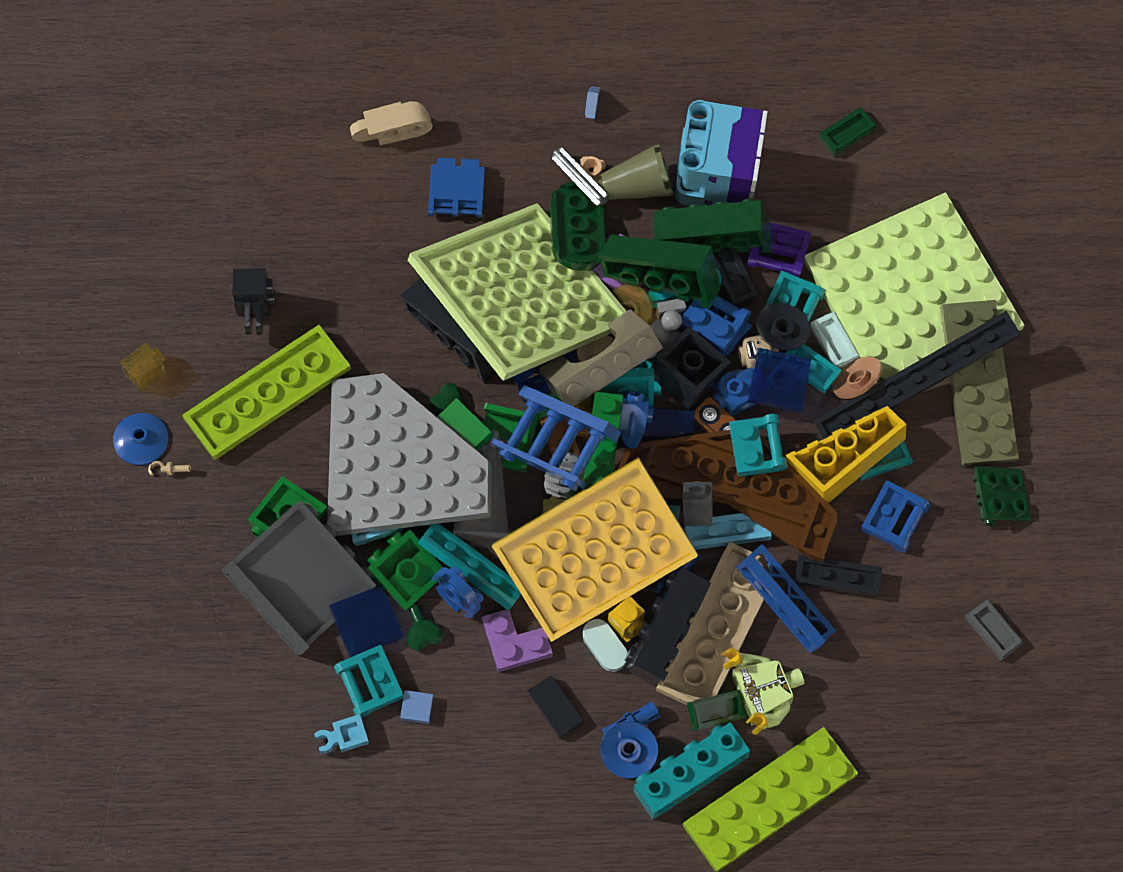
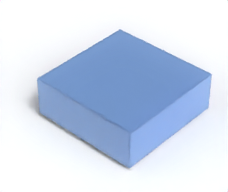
[400,690,433,724]

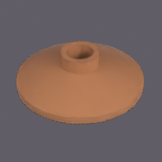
[832,356,882,399]

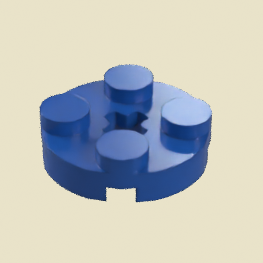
[432,566,484,618]

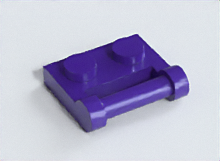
[747,222,811,278]

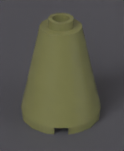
[597,144,674,200]

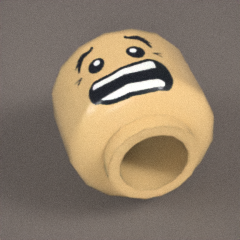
[738,335,779,371]

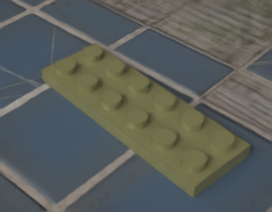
[940,300,1019,466]

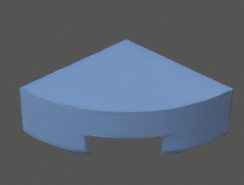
[585,86,600,119]

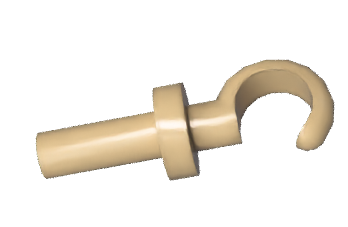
[148,461,191,476]

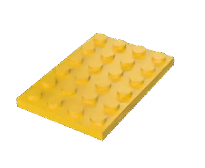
[492,458,698,642]

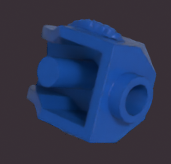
[713,367,769,416]
[619,391,654,449]

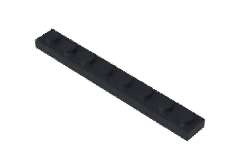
[813,311,1021,439]

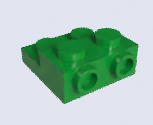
[248,476,328,538]
[366,530,443,610]

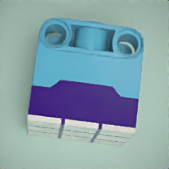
[675,100,768,206]

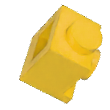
[608,596,645,643]

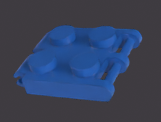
[428,157,485,218]

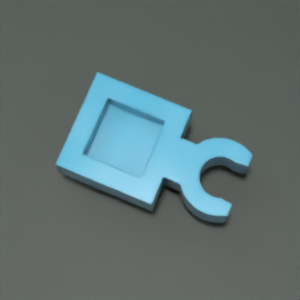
[314,714,369,754]

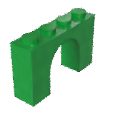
[582,392,623,491]

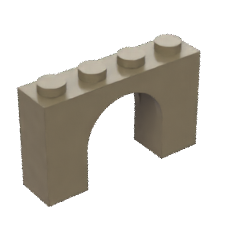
[538,310,663,407]

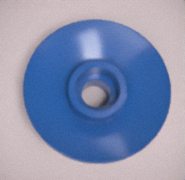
[113,413,169,466]
[600,721,658,778]

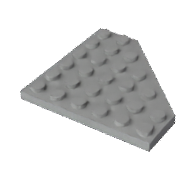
[327,373,492,536]

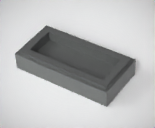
[964,599,1024,661]

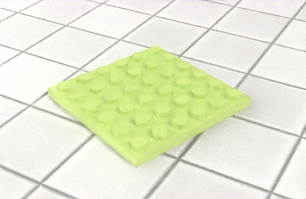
[804,192,1024,386]
[408,203,627,381]

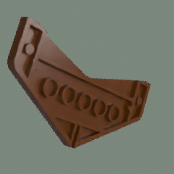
[618,429,837,563]

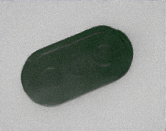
[550,182,606,271]

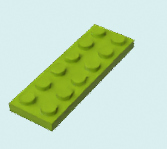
[182,325,351,460]
[683,727,858,872]

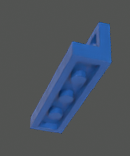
[736,544,836,653]

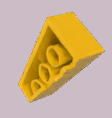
[786,406,906,503]

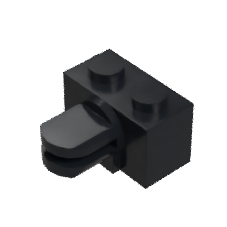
[232,268,276,335]

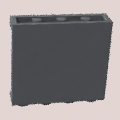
[221,501,376,655]

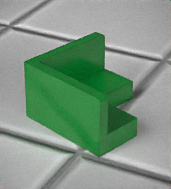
[483,403,541,474]

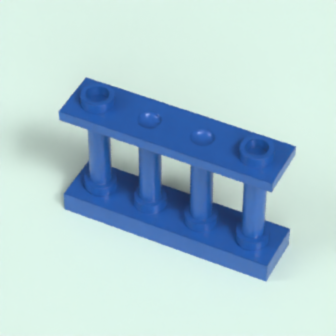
[491,385,621,491]

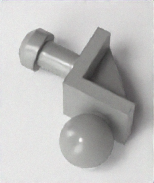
[647,310,682,359]

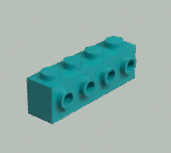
[633,722,750,820]

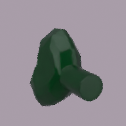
[429,382,474,415]
[407,604,444,652]

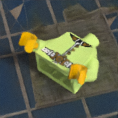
[721,648,804,735]

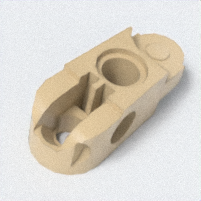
[350,101,433,145]

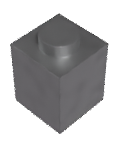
[683,481,713,526]

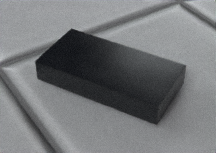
[527,675,583,739]

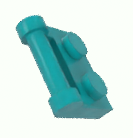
[765,271,825,322]
[729,414,788,477]
[334,645,404,718]

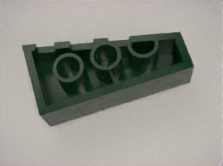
[654,199,771,252]
[599,235,721,309]

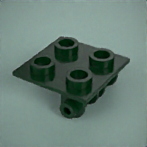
[972,466,1032,526]

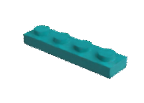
[418,523,521,611]

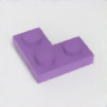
[482,610,553,672]

